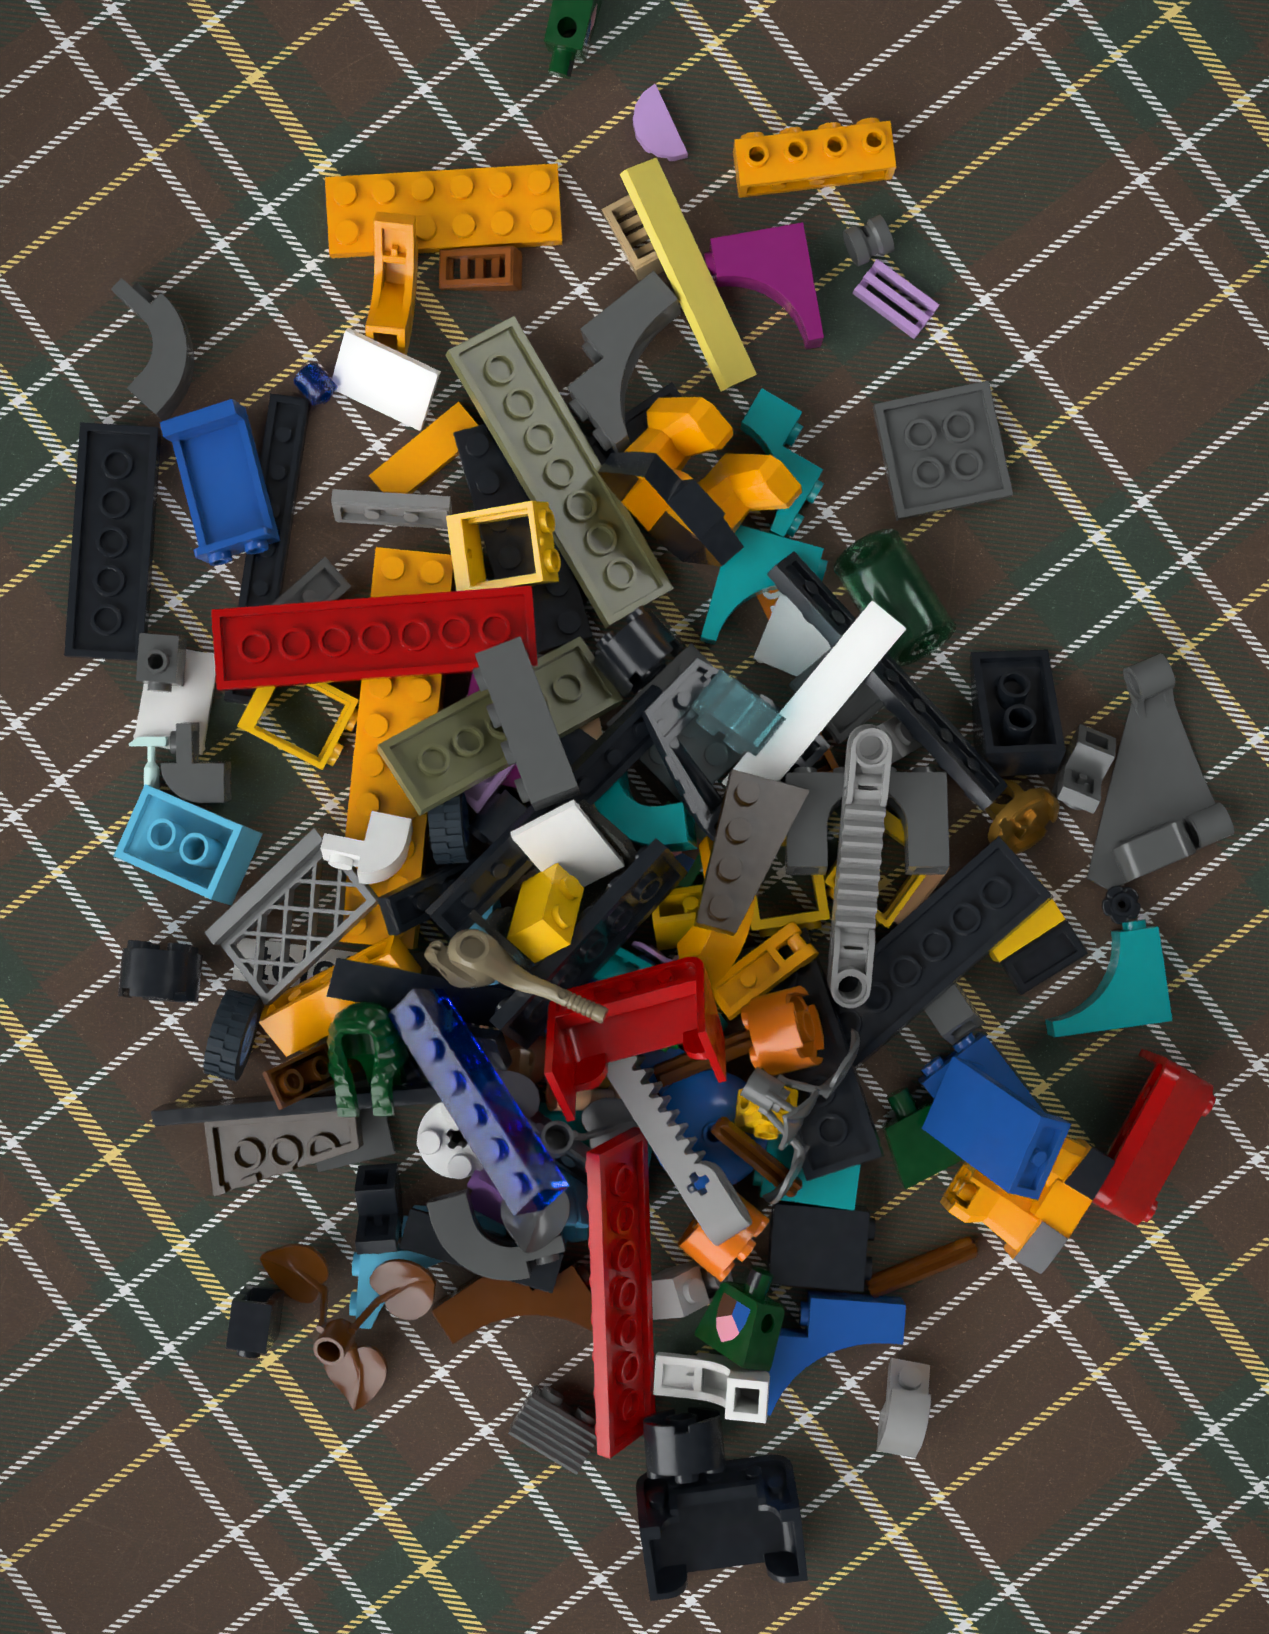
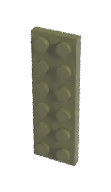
[377,636,623,816]

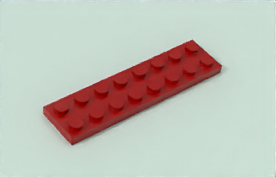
[211,586,538,691]
[585,1127,656,1459]

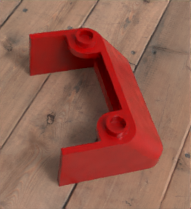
[544,957,727,1122]
[1091,1049,1216,1226]

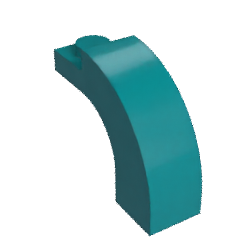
[594,771,698,852]

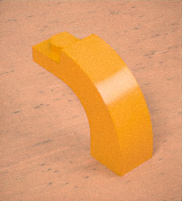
[365,212,418,355]
[677,836,756,985]

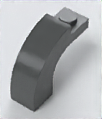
[111,278,195,421]
[426,1189,566,1281]

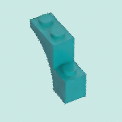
[740,388,824,537]

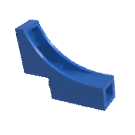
[767,1290,906,1415]

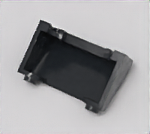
[636,1455,808,1601]

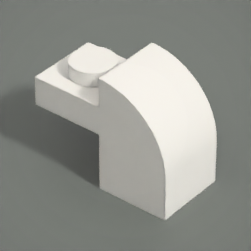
[321,811,413,884]

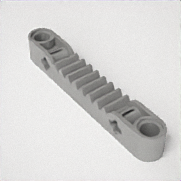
[827,724,892,1008]
[607,1054,752,1246]

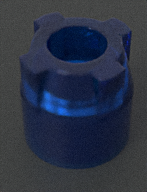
[294,362,338,406]

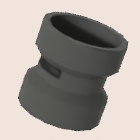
[843,215,894,267]

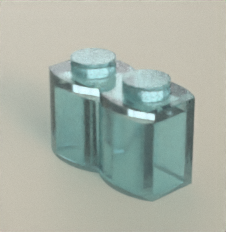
[691,669,786,757]

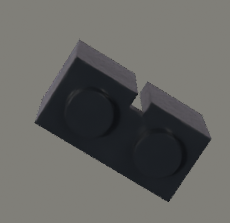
[226,1285,285,1358]

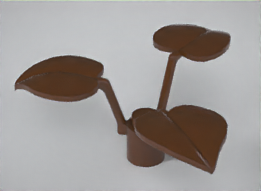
[260,1244,436,1411]

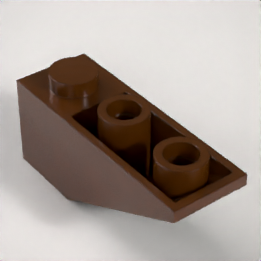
[262,1042,363,1110]

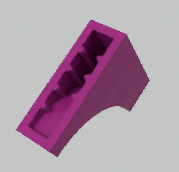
[703,222,824,350]

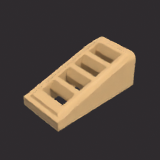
[601,195,664,282]

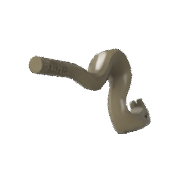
[424,929,609,1024]

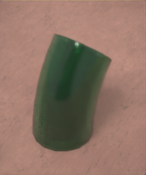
[834,529,956,666]

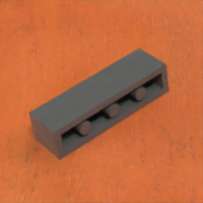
[472,636,581,811]

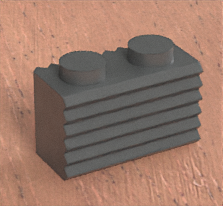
[508,1385,597,1475]

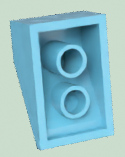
[114,784,263,906]

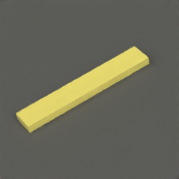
[620,157,757,392]

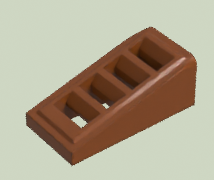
[439,246,522,291]

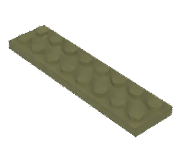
[445,316,674,628]

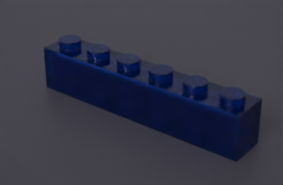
[388,989,569,1216]

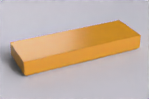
[369,401,479,494]

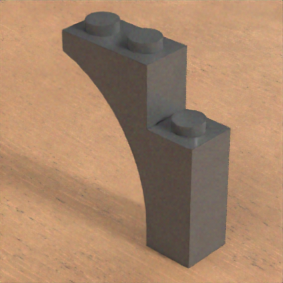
[567,271,681,453]

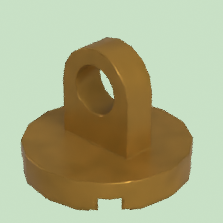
[985,779,1060,854]

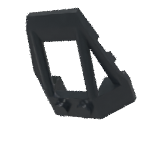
[642,658,831,841]

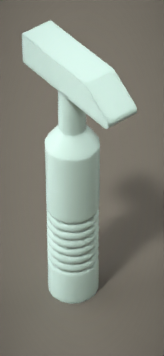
[129,737,168,790]

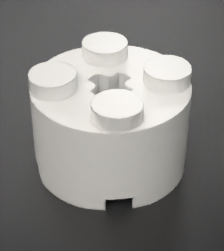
[417,1096,499,1179]

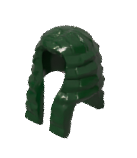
[326,1002,409,1118]

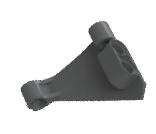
[1086,653,1234,890]

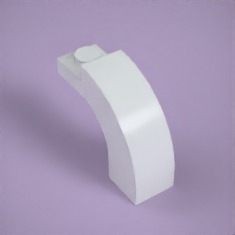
[653,1352,770,1423]

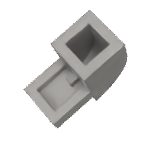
[877,1358,931,1458]

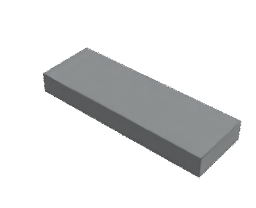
[331,489,452,529]

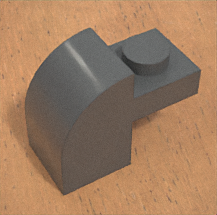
[160,722,232,803]
[1052,724,1116,814]

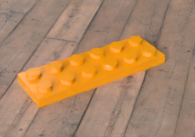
[325,163,563,258]

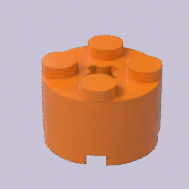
[741,986,824,1076]
[677,1193,770,1282]

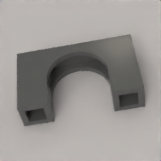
[784,767,950,875]

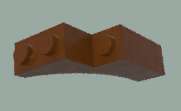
[431,1258,593,1344]

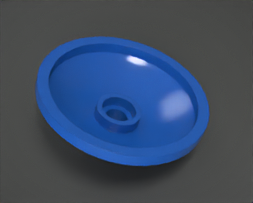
[654,1069,768,1189]

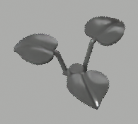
[740,1028,860,1205]
[471,1070,638,1254]

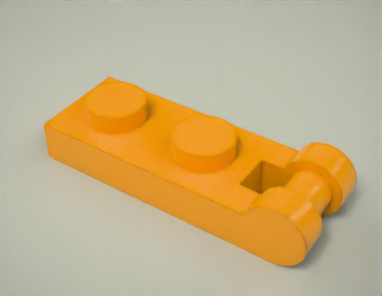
[711,922,819,1021]

